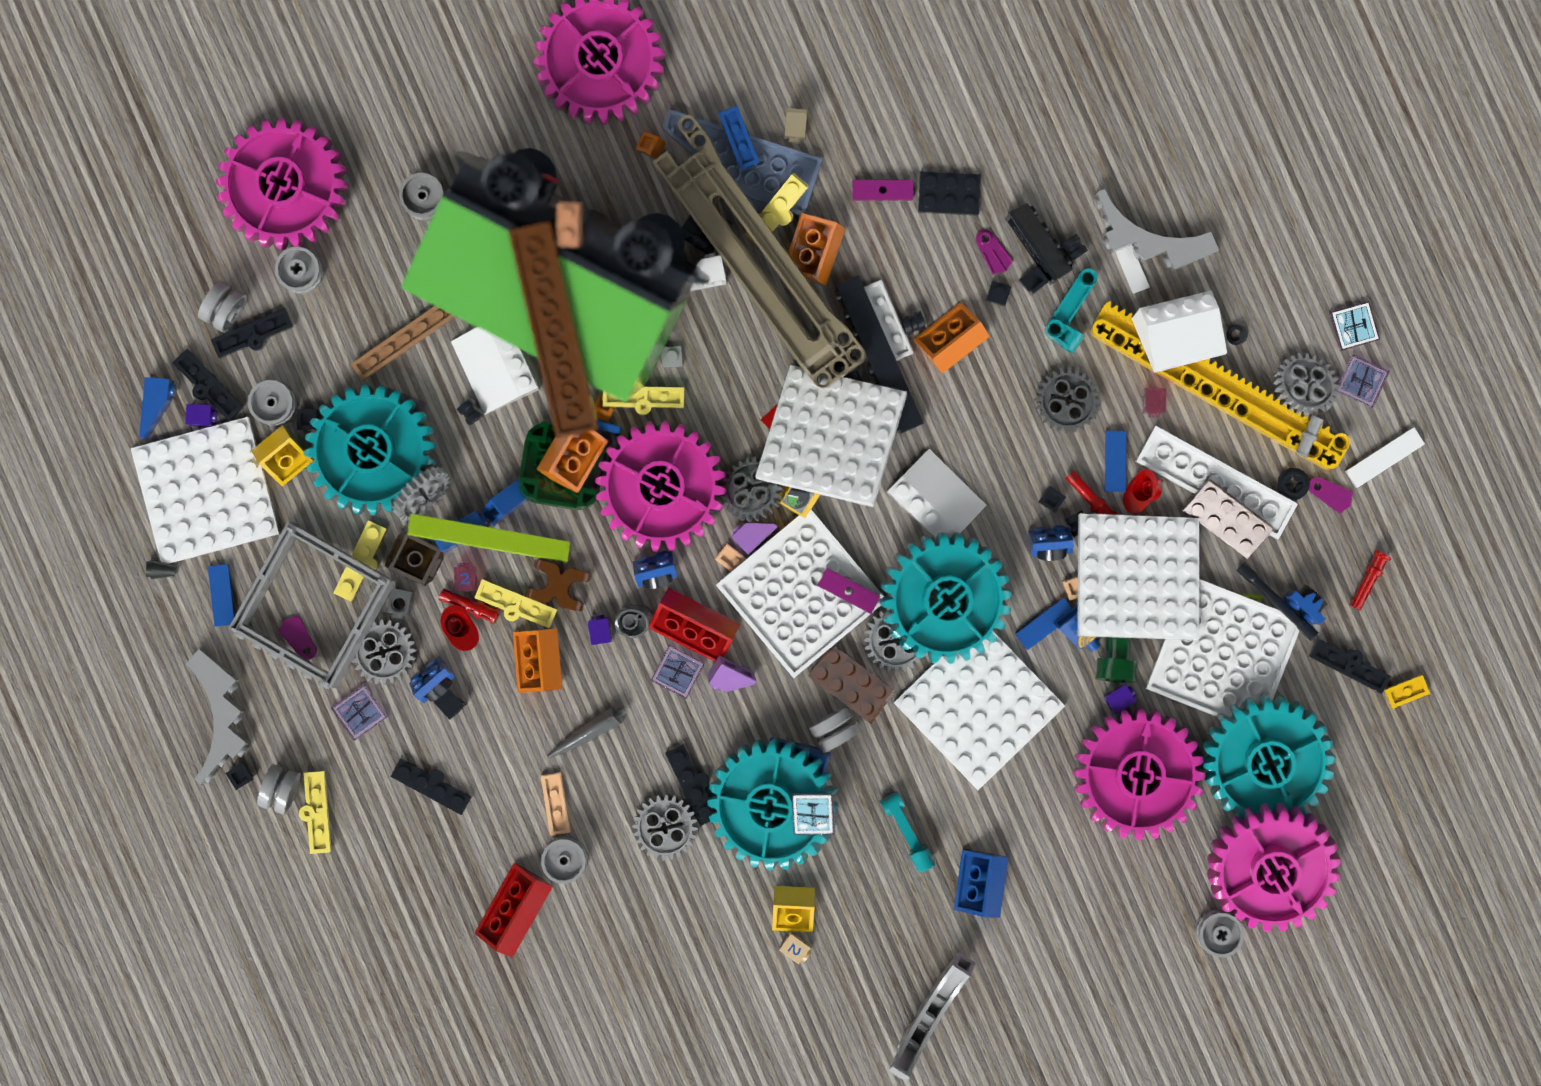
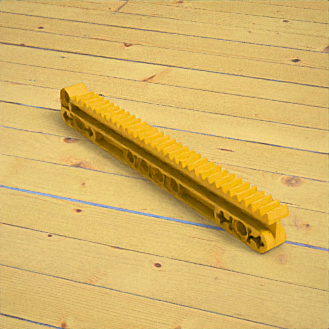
[1090,301,1350,470]

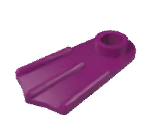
[976,230,1013,274]
[1309,477,1353,514]
[278,616,317,660]

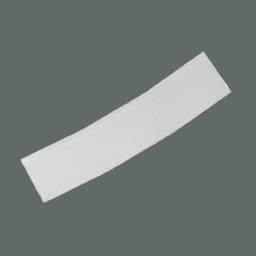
[1116,245,1150,294]

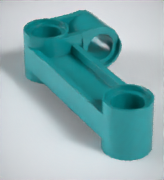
[1044,268,1098,354]
[880,791,936,873]

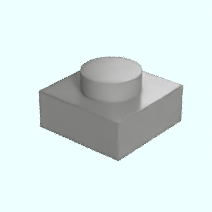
[661,346,683,368]

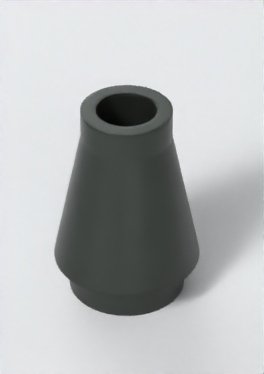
[146,559,176,579]

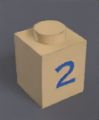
[779,932,811,965]

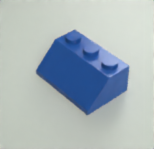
[954,850,1008,918]

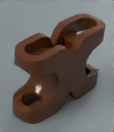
[525,560,592,611]

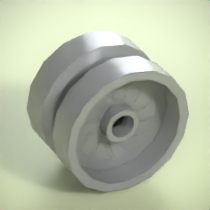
[399,172,445,221]
[275,246,324,294]
[198,280,247,333]
[248,380,297,426]
[809,706,861,753]
[257,764,301,815]
[541,836,588,884]
[1195,909,1244,958]

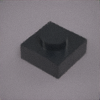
[985,281,1011,307]
[297,409,318,430]
[1038,486,1066,514]
[225,762,255,790]

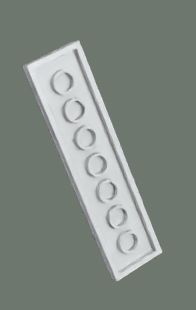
[1135,426,1298,539]

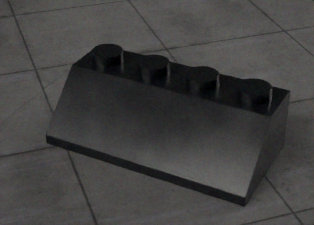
[1005,203,1072,286]

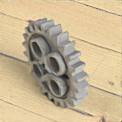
[1273,353,1340,417]
[392,466,451,522]
[863,608,925,673]
[352,619,417,685]
[632,794,698,861]

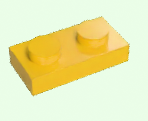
[1384,675,1430,709]

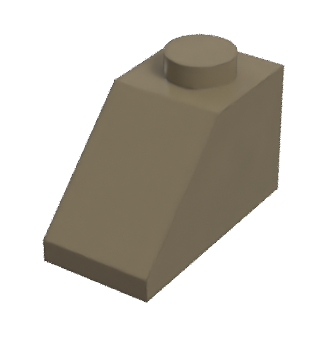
[785,108,807,144]

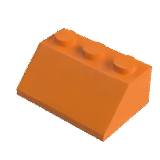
[788,213,845,286]
[913,302,990,374]
[537,431,608,493]
[513,628,562,693]

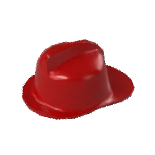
[1123,469,1163,514]
[440,605,479,651]

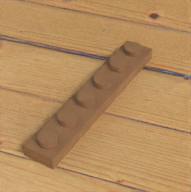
[351,306,456,381]

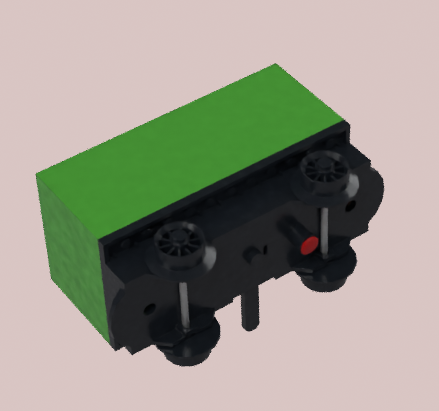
[401,148,710,402]

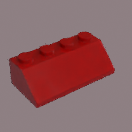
[649,588,740,662]
[474,863,553,957]

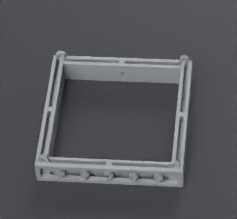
[229,522,396,690]

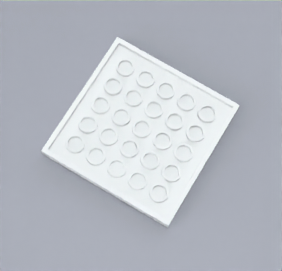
[756,365,907,507]
[131,417,280,564]
[716,510,884,678]
[1078,514,1199,640]
[1145,579,1299,718]
[893,630,1065,790]

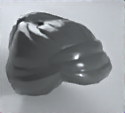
[614,605,652,638]

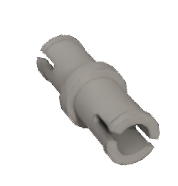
[1295,415,1324,458]

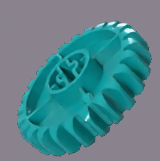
[304,384,437,516]
[879,532,1012,664]
[1202,694,1336,819]
[707,738,839,871]

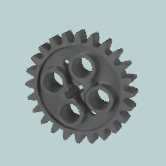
[1035,368,1101,434]
[721,457,785,522]

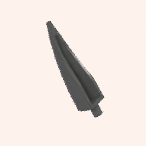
[547,707,627,758]

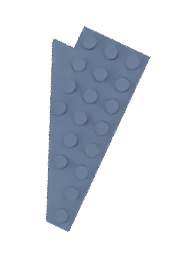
[663,109,822,229]

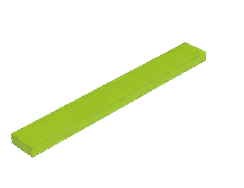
[407,514,570,563]

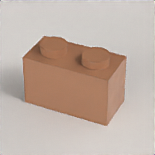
[557,201,583,247]

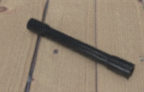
[1236,562,1319,641]

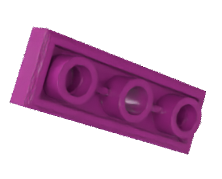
[852,180,913,201]
[817,568,881,614]

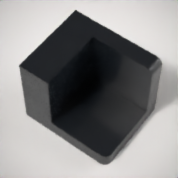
[1019,266,1049,296]
[433,689,466,720]

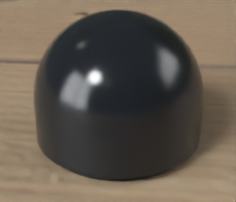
[1226,325,1248,345]

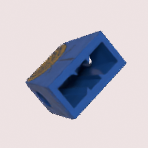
[1053,604,1100,652]

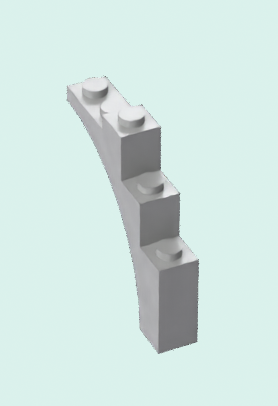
[1094,189,1219,272]
[186,648,250,784]
[889,952,976,1081]

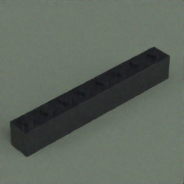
[834,275,924,434]

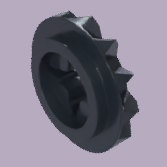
[1277,468,1310,500]

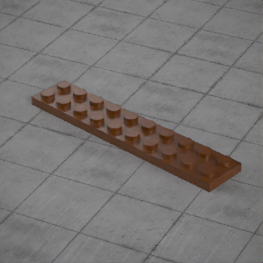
[508,222,599,438]

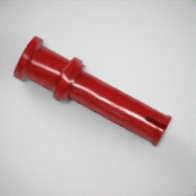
[1065,470,1117,515]
[1349,550,1391,611]
[439,588,501,625]

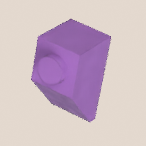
[732,523,778,555]
[707,655,756,692]

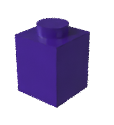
[185,404,218,427]
[588,615,612,645]
[1103,684,1137,714]

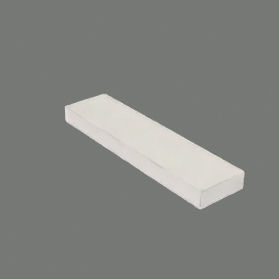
[864,280,914,361]
[1345,427,1425,488]

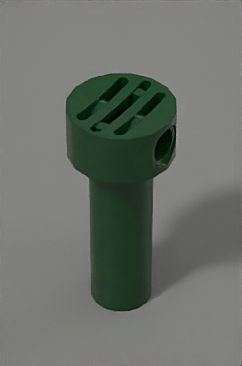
[1095,637,1137,683]

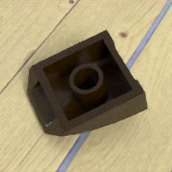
[385,530,444,586]

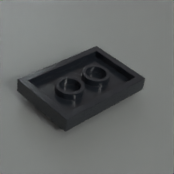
[918,171,981,216]

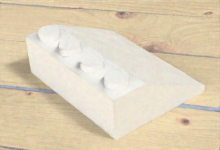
[1132,290,1227,373]
[451,327,540,415]
[887,449,986,542]

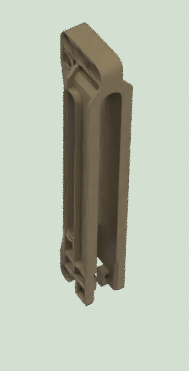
[653,115,866,388]

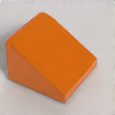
[635,131,666,159]
[594,394,615,423]

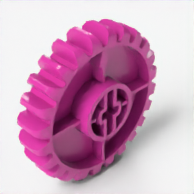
[534,0,665,125]
[216,118,349,250]
[595,420,726,552]
[1072,708,1206,841]
[1207,803,1341,932]

